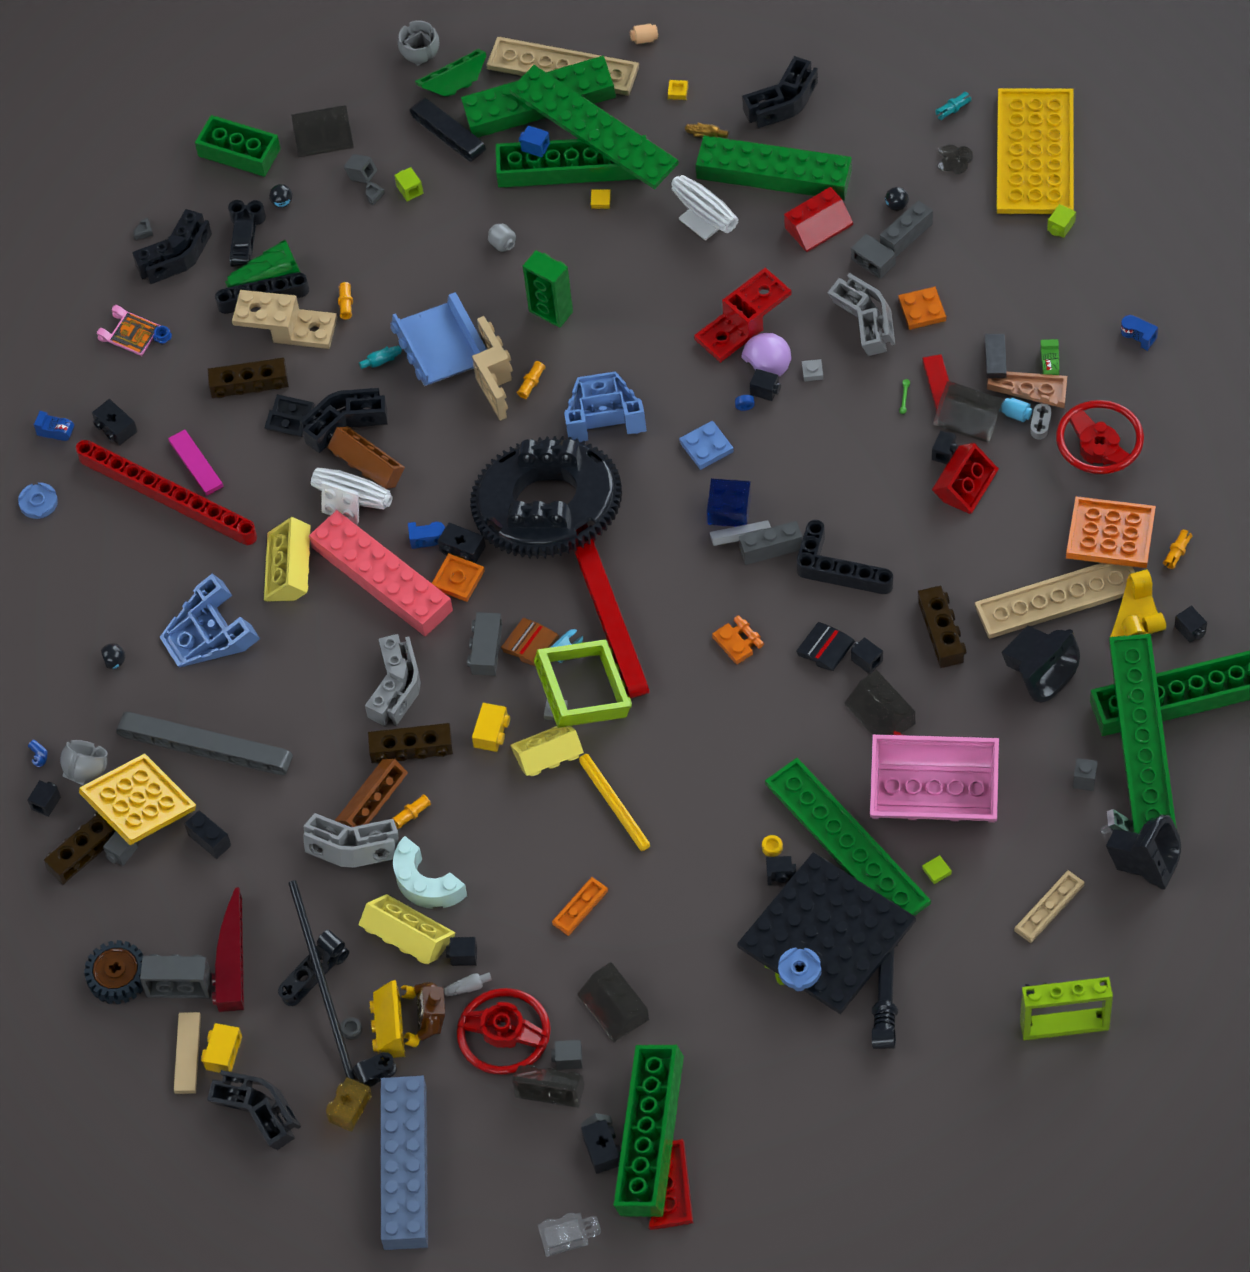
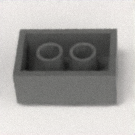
[140,954,212,998]

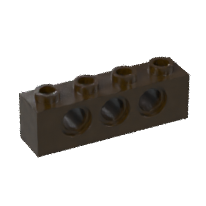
[207,357,289,398]
[918,585,967,668]
[368,723,453,764]
[43,812,116,885]

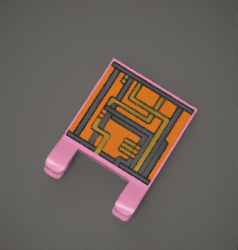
[97,305,160,356]

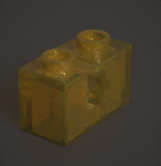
[326,1077,372,1132]

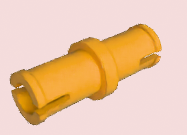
[338,282,353,320]
[517,361,546,399]
[1163,529,1193,569]
[391,794,431,829]

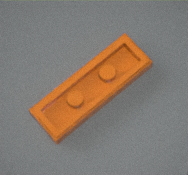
[552,877,608,936]

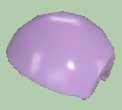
[741,333,791,376]

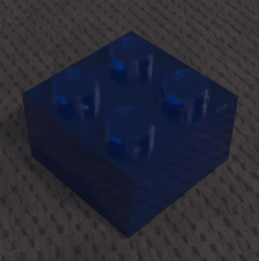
[707,478,751,527]

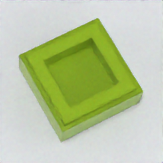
[922,855,952,884]

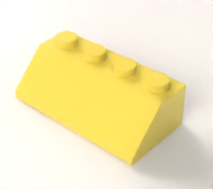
[264,517,311,602]
[359,894,456,964]

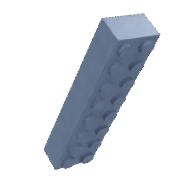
[381,1076,428,1250]

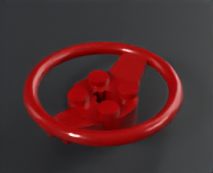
[1056,400,1144,474]
[457,988,551,1075]

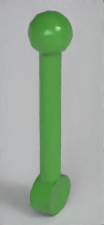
[899,379,910,414]

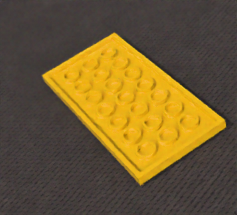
[997,88,1074,214]

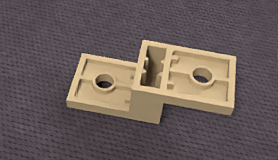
[232,290,337,349]
[472,316,513,420]

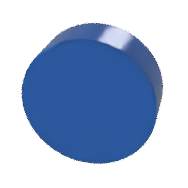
[735,395,755,411]

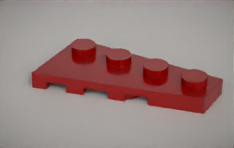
[649,1139,693,1230]

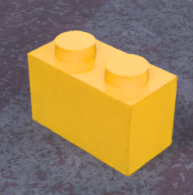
[472,703,510,752]
[201,1023,242,1073]

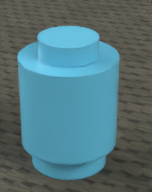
[1001,398,1032,422]

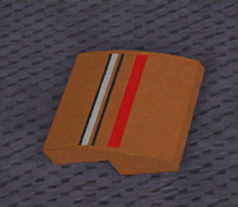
[501,618,559,666]

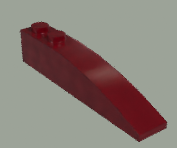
[212,887,244,1012]

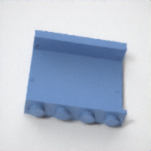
[390,292,487,386]

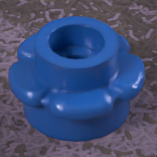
[153,326,172,344]

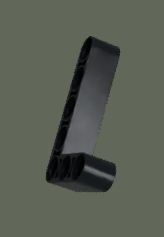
[797,520,893,594]

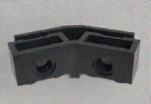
[742,56,818,128]
[132,209,212,284]
[300,388,388,453]
[207,1070,301,1150]

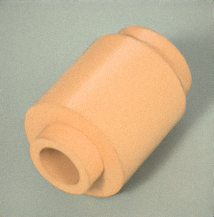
[630,24,658,44]

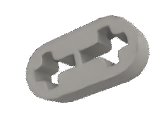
[1030,403,1051,439]

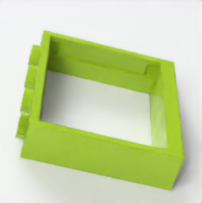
[534,639,632,728]
[1020,977,1113,1040]

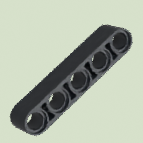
[409,98,486,162]
[215,272,309,314]

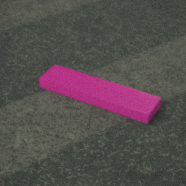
[168,429,224,496]

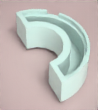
[393,836,467,909]

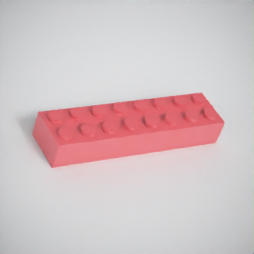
[309,510,453,637]

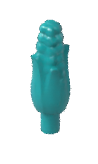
[359,346,402,369]

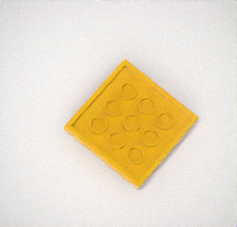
[79,754,196,845]

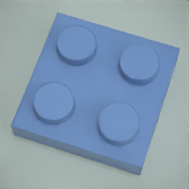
[679,420,734,470]

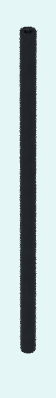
[288,880,356,1082]

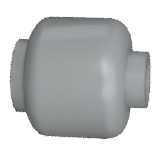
[488,224,516,252]

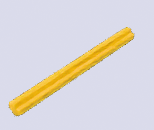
[579,754,650,851]

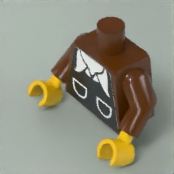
[401,982,445,1048]

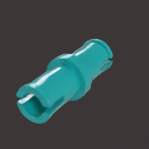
[935,91,971,120]

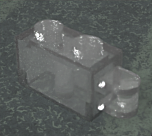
[538,1213,601,1257]

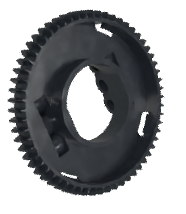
[470,436,622,559]

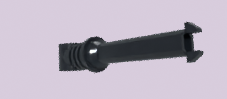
[871,944,898,1049]

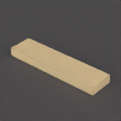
[1014,870,1085,943]
[174,1012,201,1094]

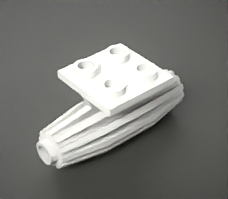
[672,175,738,241]
[311,467,393,524]

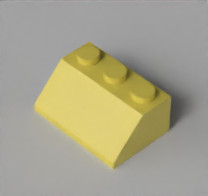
[510,726,584,776]

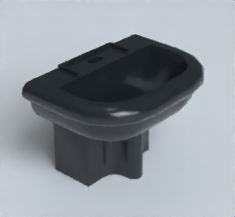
[1001,625,1080,703]
[1106,814,1181,890]

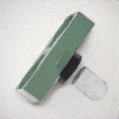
[1100,809,1133,834]

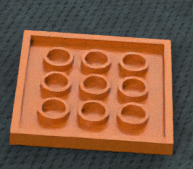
[1066,496,1156,568]

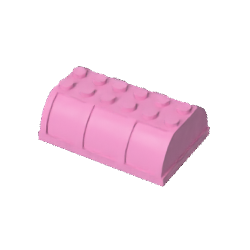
[870,735,999,823]

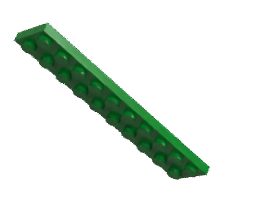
[510,65,679,190]
[1109,634,1177,834]
[765,758,931,916]

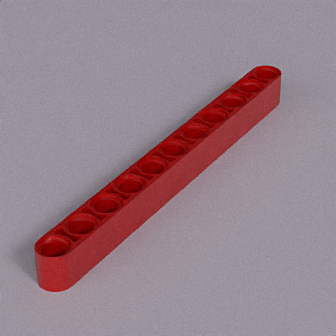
[76,440,257,545]
[573,523,649,699]

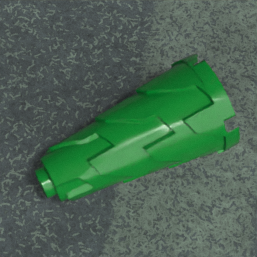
[225,239,300,288]

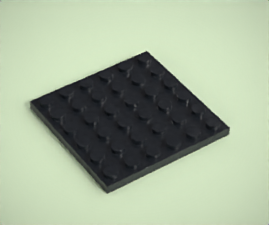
[737,852,916,1015]

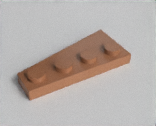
[987,372,1068,409]

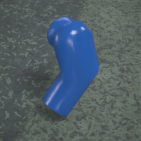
[28,740,48,767]

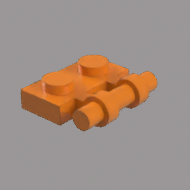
[712,615,764,665]

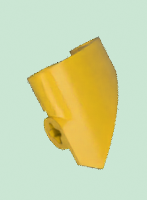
[1110,569,1166,637]

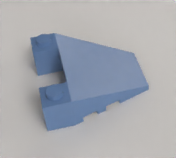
[564,371,647,443]
[160,573,260,667]

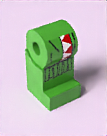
[1040,339,1059,375]

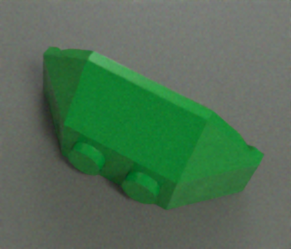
[415,49,487,96]

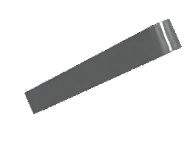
[116,712,293,775]

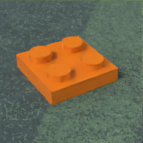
[898,286,946,330]
[432,553,485,602]

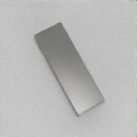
[710,520,771,546]

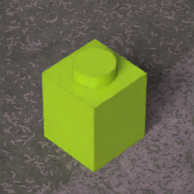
[394,167,423,201]
[1047,204,1076,238]

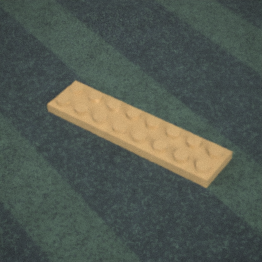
[487,37,639,96]
[975,563,1135,639]

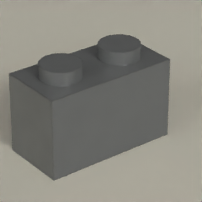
[851,234,895,279]

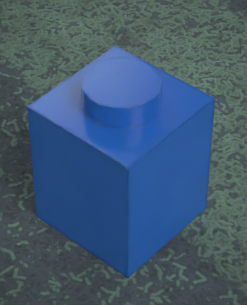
[519,126,550,157]

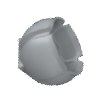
[397,21,440,66]
[60,740,108,786]

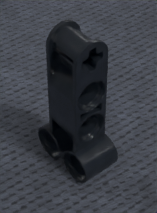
[228,200,266,267]
[278,930,349,1006]

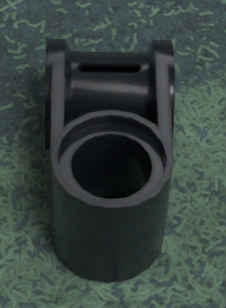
[353,1052,397,1089]

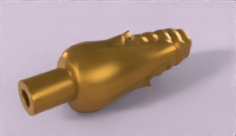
[685,122,729,138]

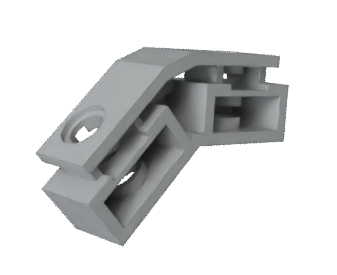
[828,273,895,356]
[365,634,421,726]
[303,813,399,868]

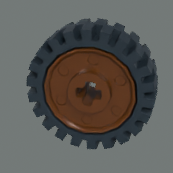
[84,940,144,1004]

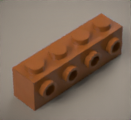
[327,426,405,489]
[335,759,408,827]

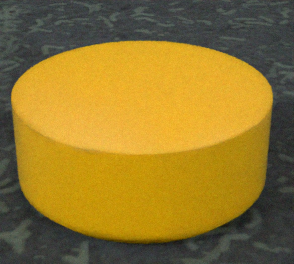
[762,835,783,857]

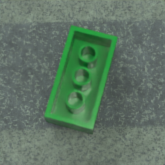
[195,115,281,177]
[522,250,573,328]

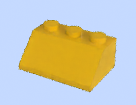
[370,980,405,1059]

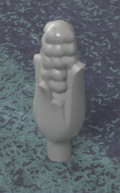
[444,972,492,997]

